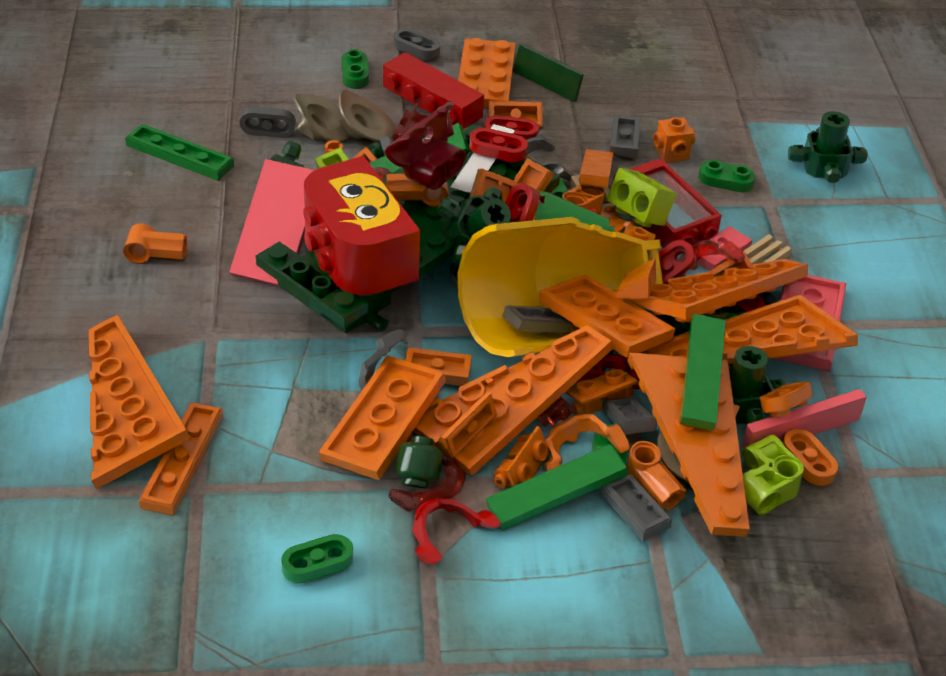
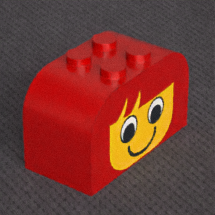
[303,156,420,295]

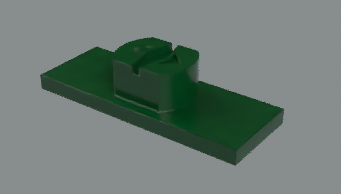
[513,44,584,102]

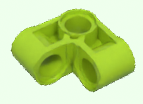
[741,435,804,515]

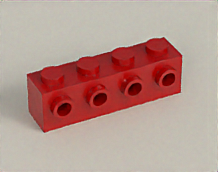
[383,52,484,130]

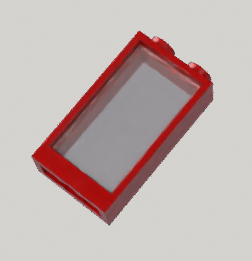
[613,158,722,248]

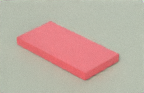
[229,159,314,287]
[774,275,847,371]

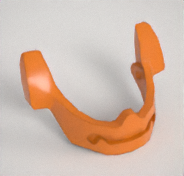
[544,414,630,471]

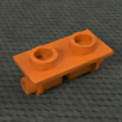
[565,369,638,415]
[493,426,549,488]

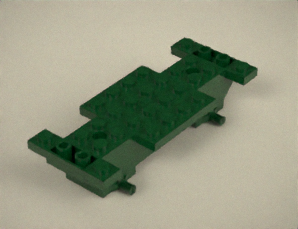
[255,124,560,334]

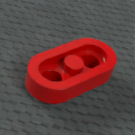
[484,116,539,140]
[469,128,528,163]
[505,183,539,223]
[658,240,696,285]

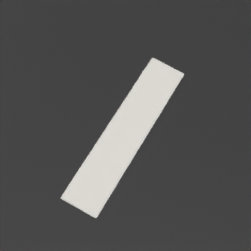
[451,124,515,193]

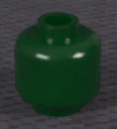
[395,436,443,489]

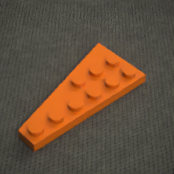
[615,259,808,322]
[641,295,858,364]
[88,314,191,490]
[413,325,613,476]
[627,353,750,537]

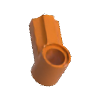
[387,173,449,207]
[123,223,188,264]
[626,441,686,511]

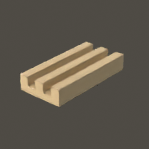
[744,234,792,264]

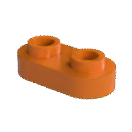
[760,382,813,417]
[783,429,838,486]

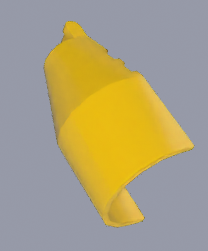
[458,217,663,357]

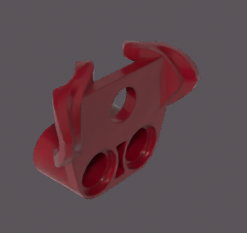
[384,102,466,190]

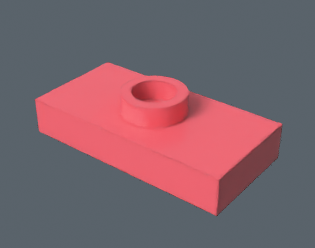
[694,226,752,271]

